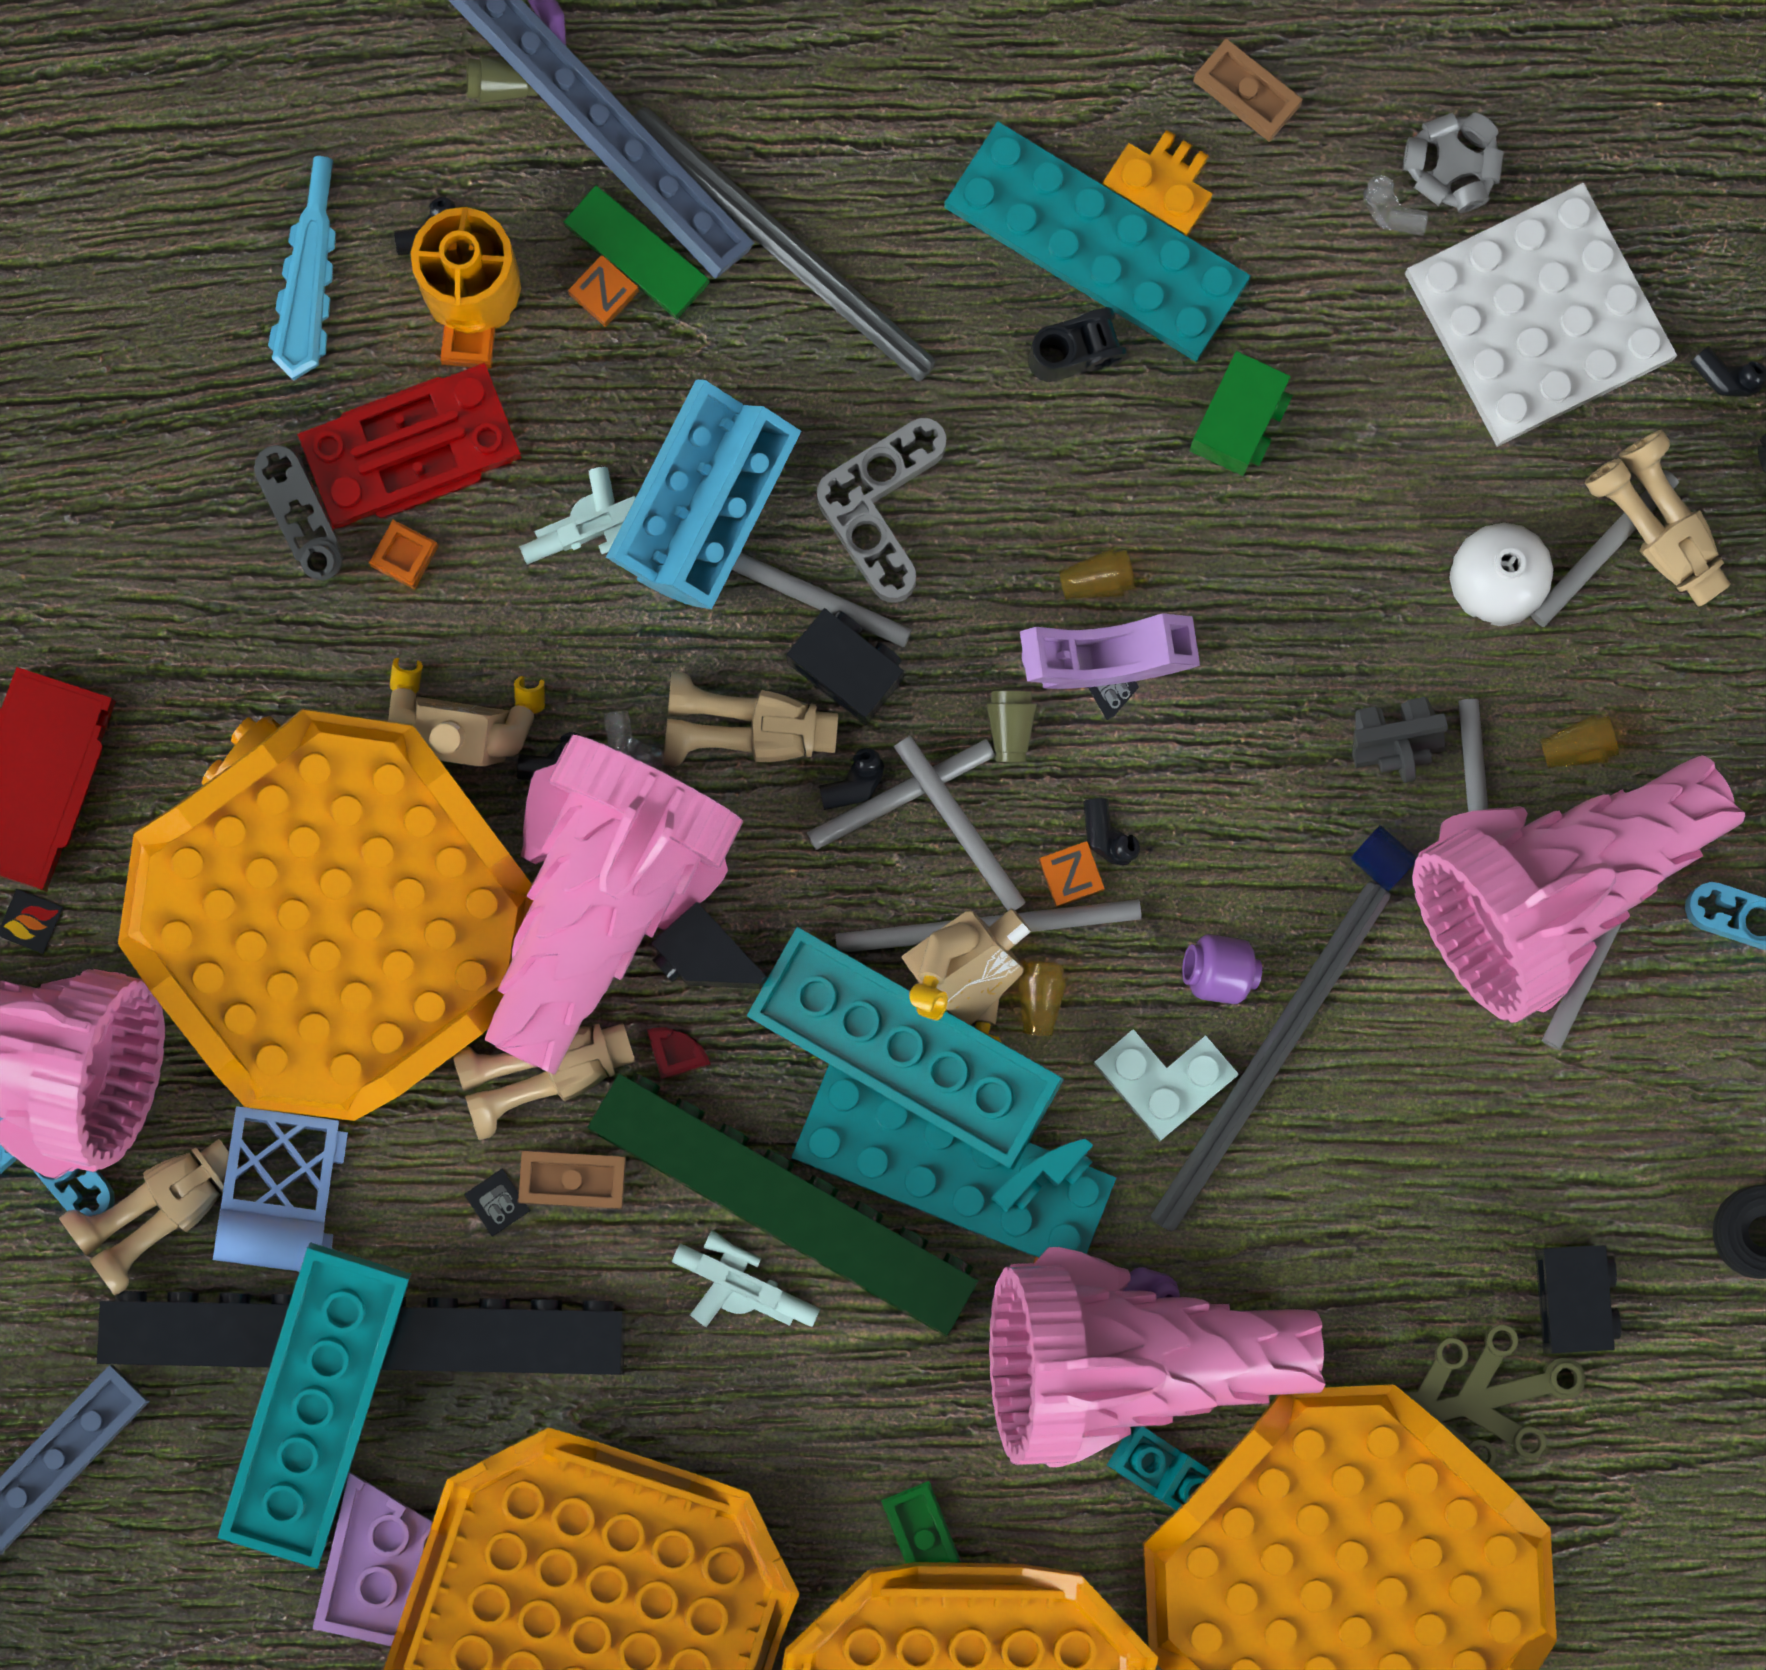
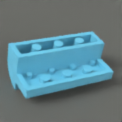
[606,380,801,609]

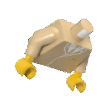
[388,658,545,766]
[901,908,1031,1043]

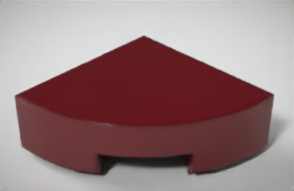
[647,1027,711,1080]

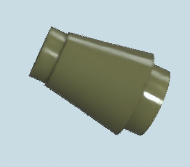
[466,54,537,104]
[986,691,1037,762]

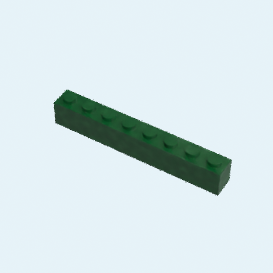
[587,1072,978,1337]

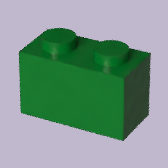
[1189,351,1293,476]

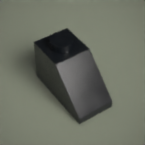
[651,902,767,989]

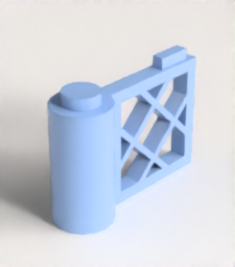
[213,1106,348,1272]

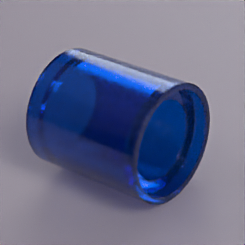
[1350,825,1417,892]

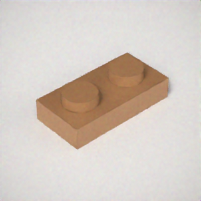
[1193,38,1303,142]
[518,1151,626,1210]

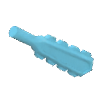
[268,156,336,381]

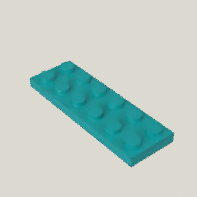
[944,121,1251,362]
[747,927,1064,1170]
[791,1064,1116,1258]
[217,1242,411,1569]

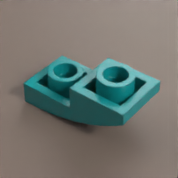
[991,1139,1093,1212]
[1107,1426,1212,1511]

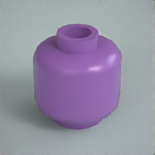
[1182,934,1262,1004]

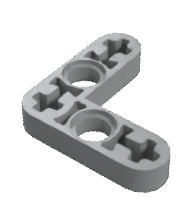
[817,418,946,603]

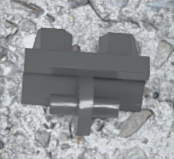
[1352,697,1448,783]

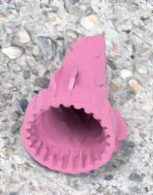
[484,734,743,1075]
[1412,755,1745,1023]
[0,969,165,1179]
[989,1247,1325,1468]

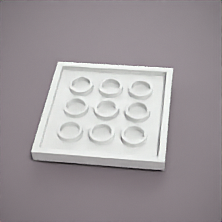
[1405,183,1677,447]

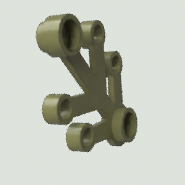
[1406,1325,1586,1468]

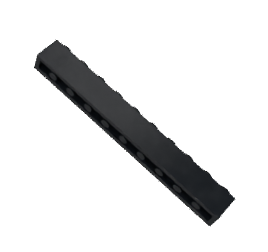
[97,1291,626,1375]

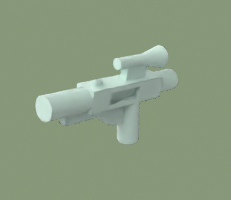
[519,467,636,565]
[672,1230,821,1327]

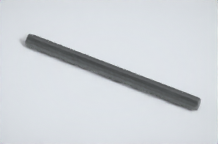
[633,107,935,381]
[1151,881,1391,1232]

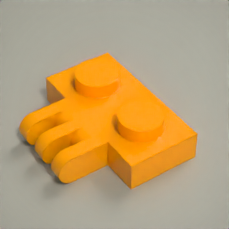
[1102,130,1213,237]

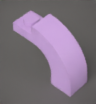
[1020,613,1200,689]

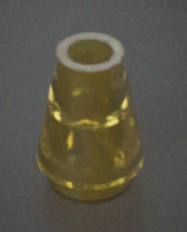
[1059,547,1136,600]
[1540,714,1619,769]
[1018,961,1068,1036]

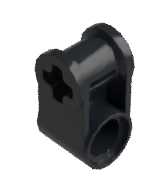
[1028,307,1129,382]

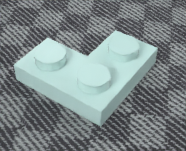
[1093,1029,1239,1142]

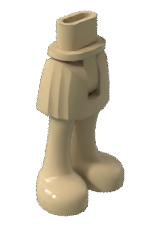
[1585,430,1731,607]
[663,672,838,767]
[453,1023,635,1140]
[59,1139,240,1296]

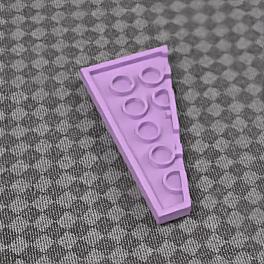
[313,1472,433,1646]

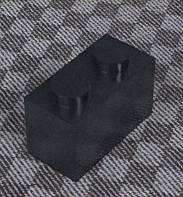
[786,608,904,726]
[1535,1245,1621,1354]

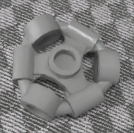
[1403,112,1504,213]

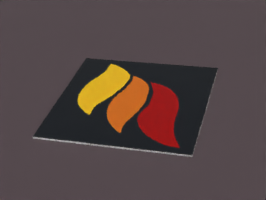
[0,889,63,954]

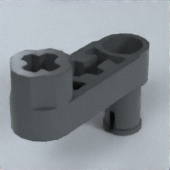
[254,445,344,580]

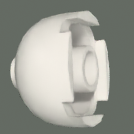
[1449,522,1553,626]

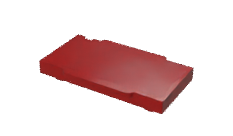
[297,363,522,529]
[0,667,116,892]

